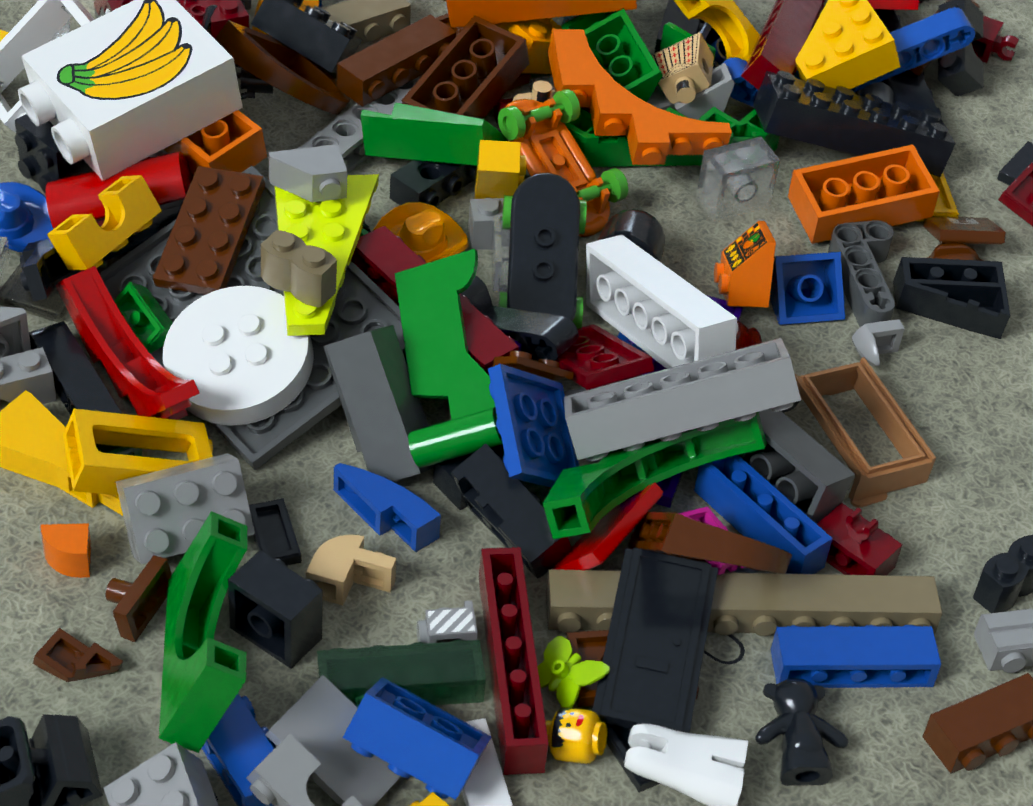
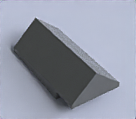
[323,325,434,482]

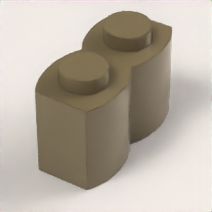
[261,230,337,307]

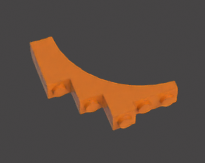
[548,29,732,165]

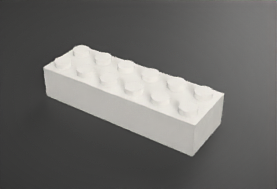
[586,235,738,369]

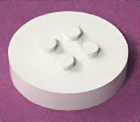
[163,286,314,425]

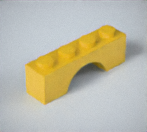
[674,0,760,62]

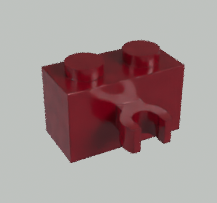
[817,503,902,576]

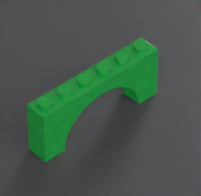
[159,511,248,753]

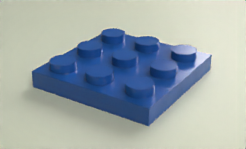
[488,364,579,488]

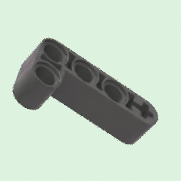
[828,220,895,327]

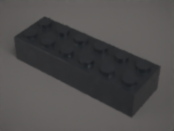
[753,71,956,177]

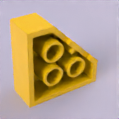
[795,0,900,89]

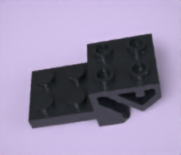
[0,714,103,806]

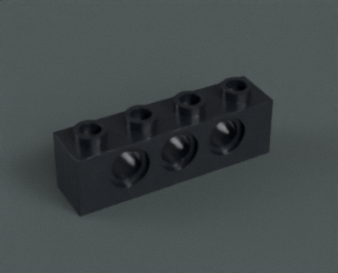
[390,118,508,207]

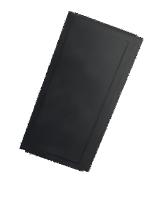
[592,548,718,733]

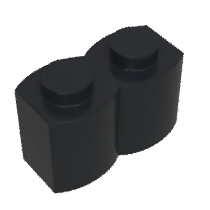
[973,535,1033,613]

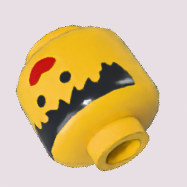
[546,707,607,764]

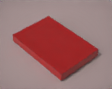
[552,482,664,570]

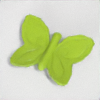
[538,636,610,708]

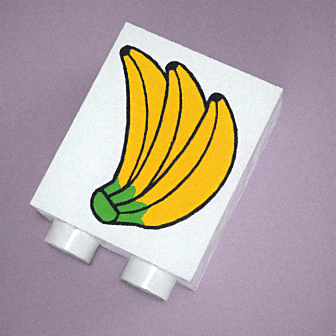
[18,0,243,181]

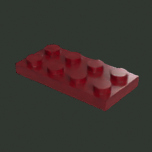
[555,324,654,390]

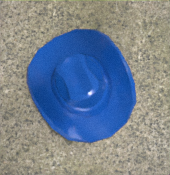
[0,182,54,252]

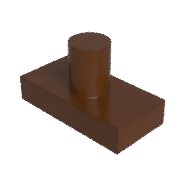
[105,555,172,642]

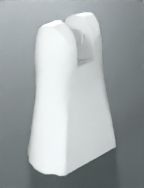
[624,724,748,806]

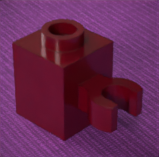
[972,16,1019,63]

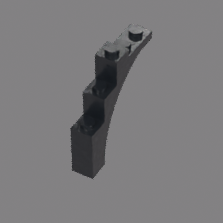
[20,198,185,302]

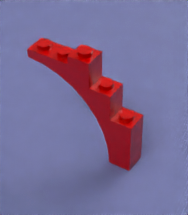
[56,266,200,420]

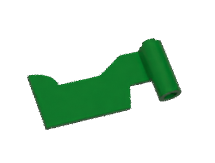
[394,249,503,468]

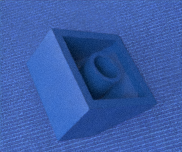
[770,252,845,325]

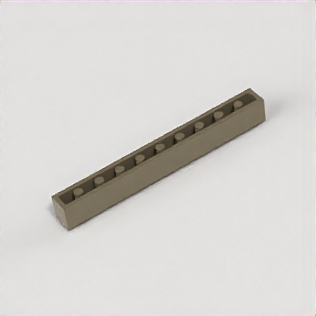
[546,569,942,636]

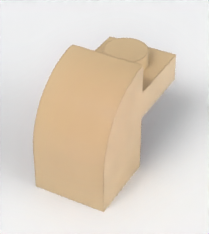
[306,535,397,606]

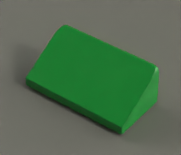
[114,282,173,354]

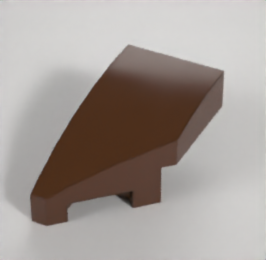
[33,628,123,682]

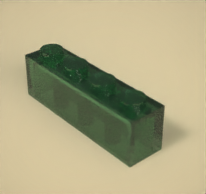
[317,640,486,707]

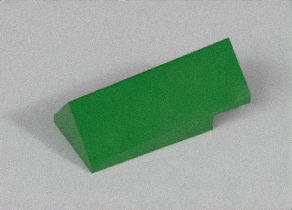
[561,8,663,102]
[361,102,507,166]

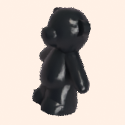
[755,678,848,786]

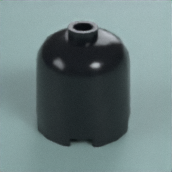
[597,209,665,262]

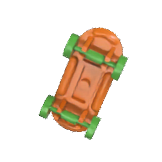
[498,89,628,237]

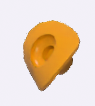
[373,202,469,263]

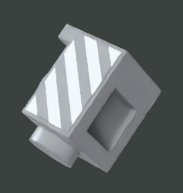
[417,600,477,659]

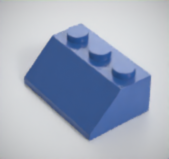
[343,677,491,800]

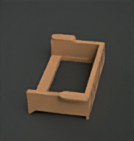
[794,358,936,508]

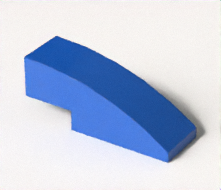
[333,463,441,552]

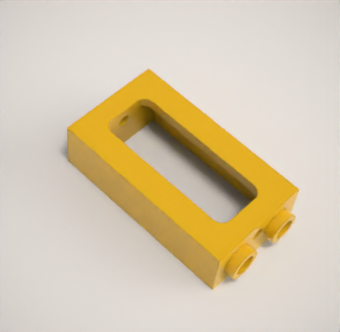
[63,409,213,495]

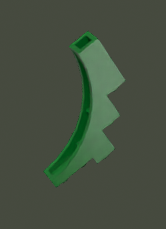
[543,412,767,539]

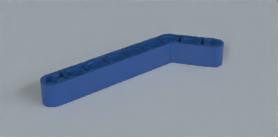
[722,7,975,107]

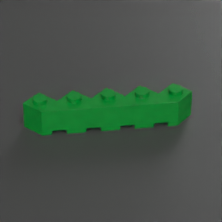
[564,107,780,167]

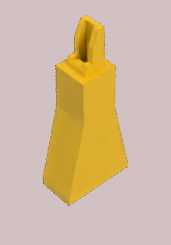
[0,390,123,516]

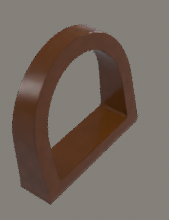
[215,20,351,115]
[627,512,793,574]

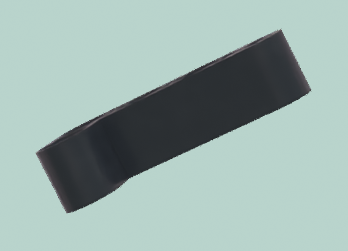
[460,276,579,361]

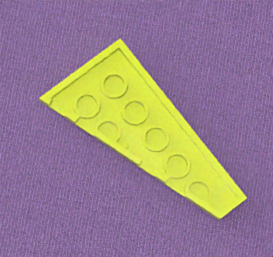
[274,174,379,336]

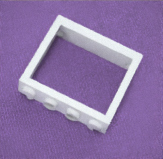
[0,0,95,133]

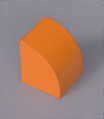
[41,523,91,578]

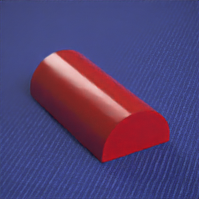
[46,151,193,228]

